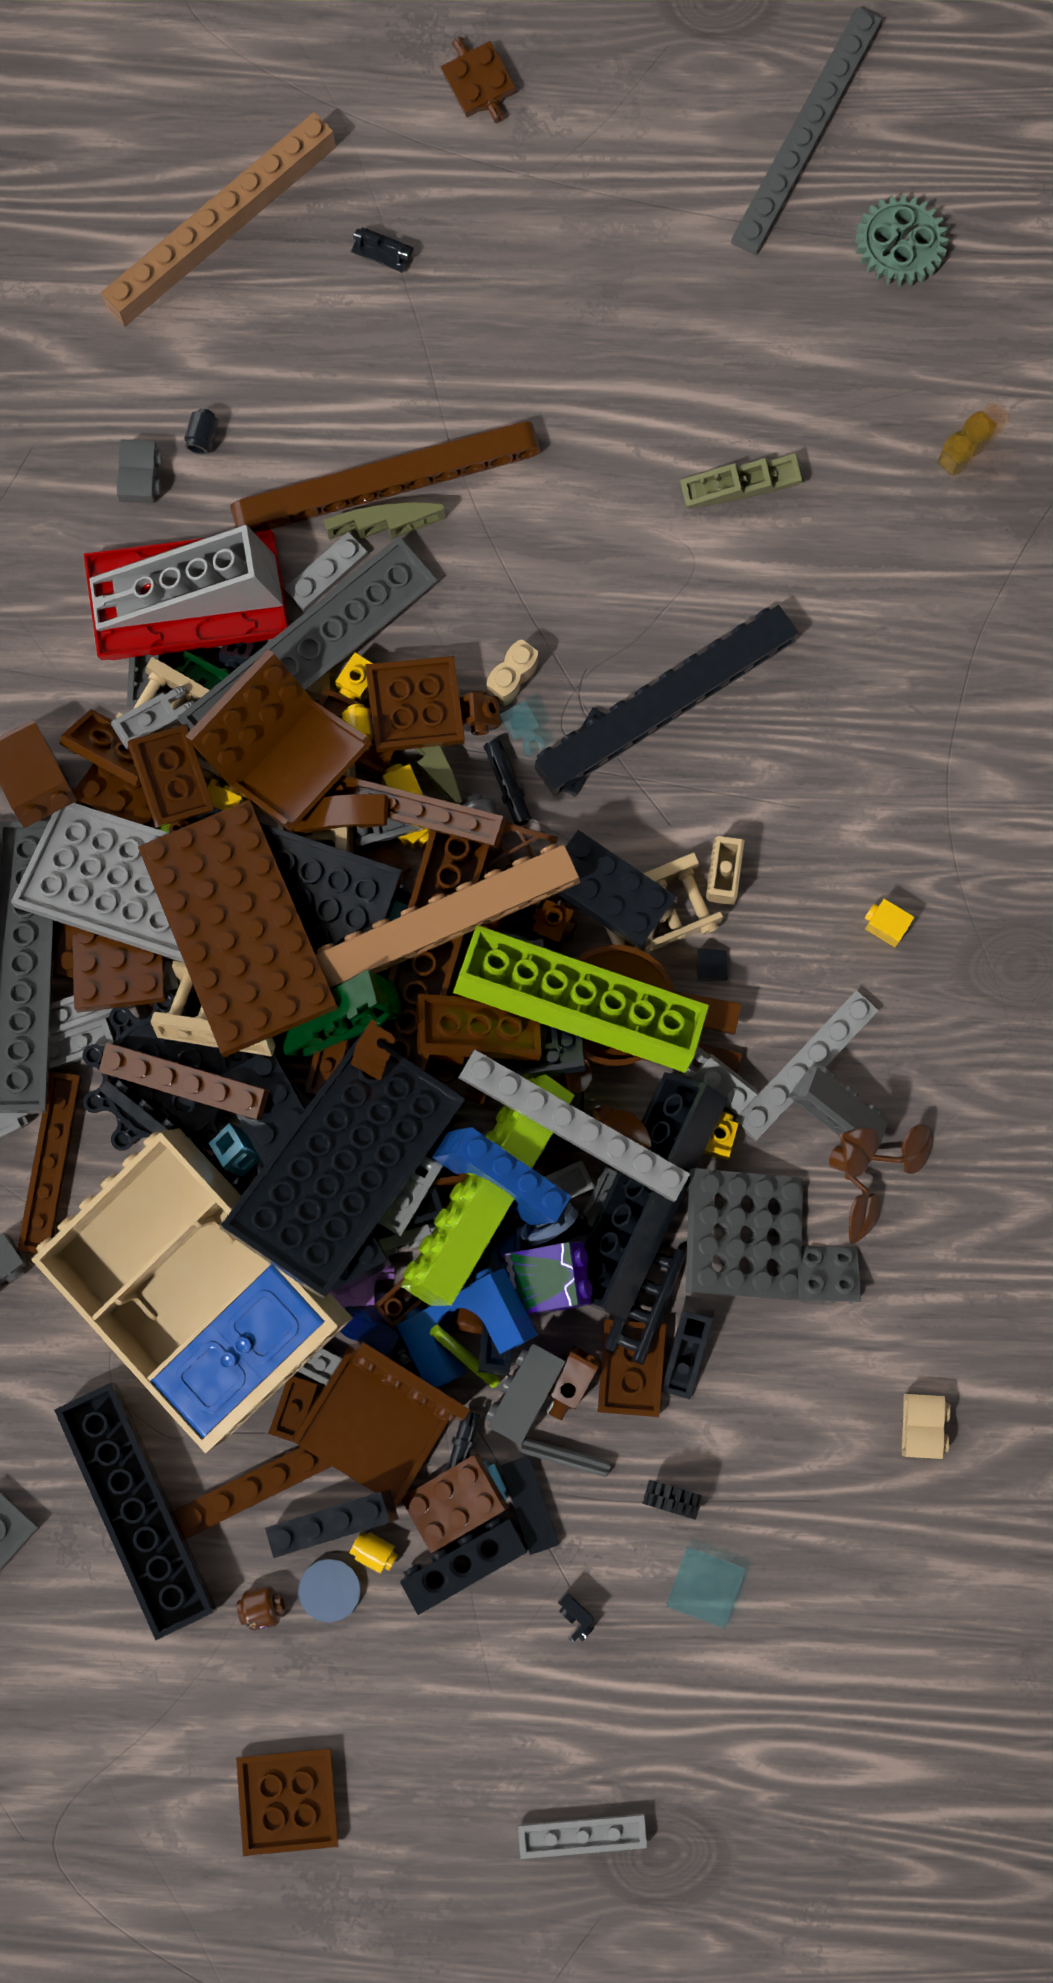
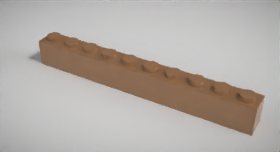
[100,112,336,327]
[316,844,581,990]

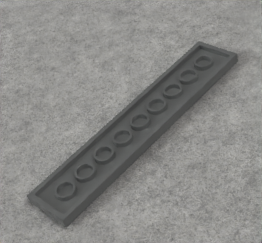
[178,536,437,732]
[0,821,55,1113]

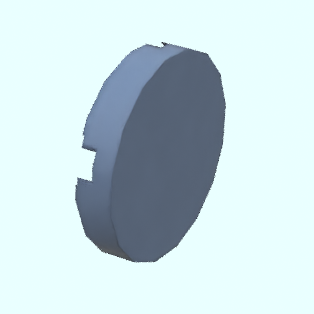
[521,1202,578,1246]
[298,1558,361,1623]

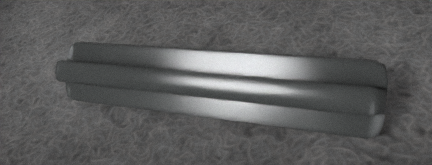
[521,1437,611,1477]

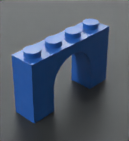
[432,1127,571,1225]
[396,1267,538,1388]

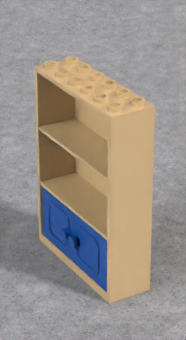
[31,1128,353,1454]

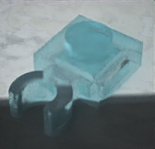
[500,700,545,757]

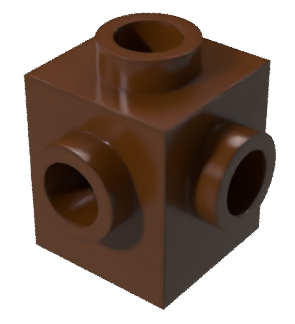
[459,691,500,736]
[532,899,577,951]

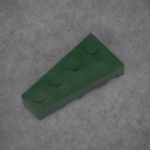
[280,969,404,1060]

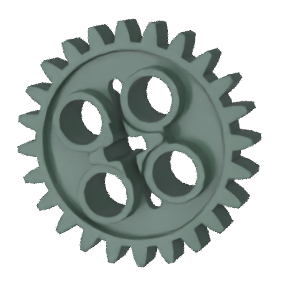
[854,195,948,287]

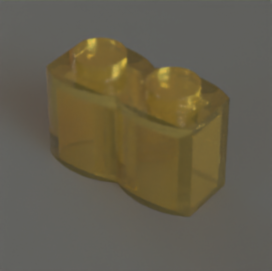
[937,410,997,476]

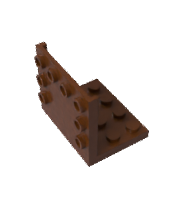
[185,649,372,831]
[291,1342,470,1506]

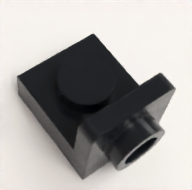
[219,642,258,673]
[558,1592,595,1643]

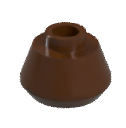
[450,1308,483,1335]

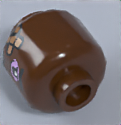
[237,1586,285,1631]

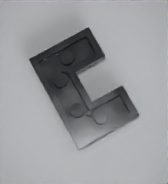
[493,1027,586,1079]

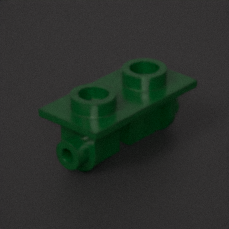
[176,651,231,690]

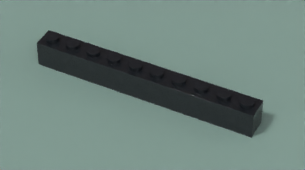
[534,605,799,797]

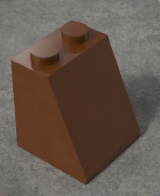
[0,719,77,828]

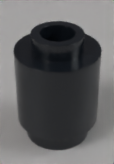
[184,409,219,455]

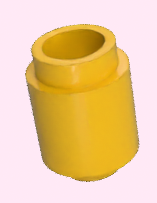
[342,704,374,749]
[349,1531,398,1574]

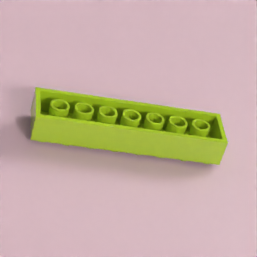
[453,925,709,1073]
[401,1075,575,1306]

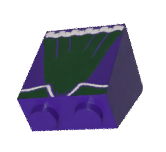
[504,1242,593,1315]

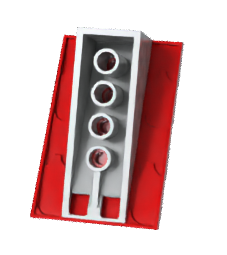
[83,525,290,661]

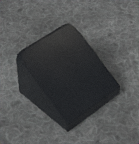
[697,948,728,981]

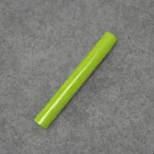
[430,1325,500,1388]

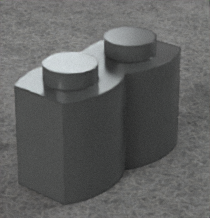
[117,439,163,503]

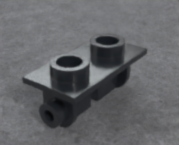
[351,227,414,273]

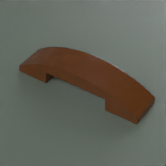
[284,794,388,836]

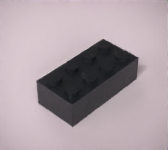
[557,830,677,951]

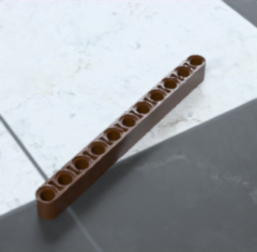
[230,421,541,532]

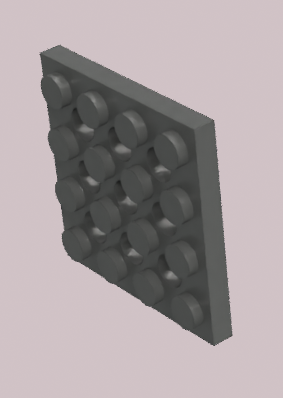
[686,1168,803,1300]

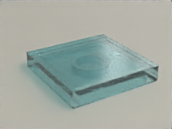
[666,1547,746,1629]

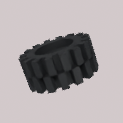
[642,1479,703,1520]

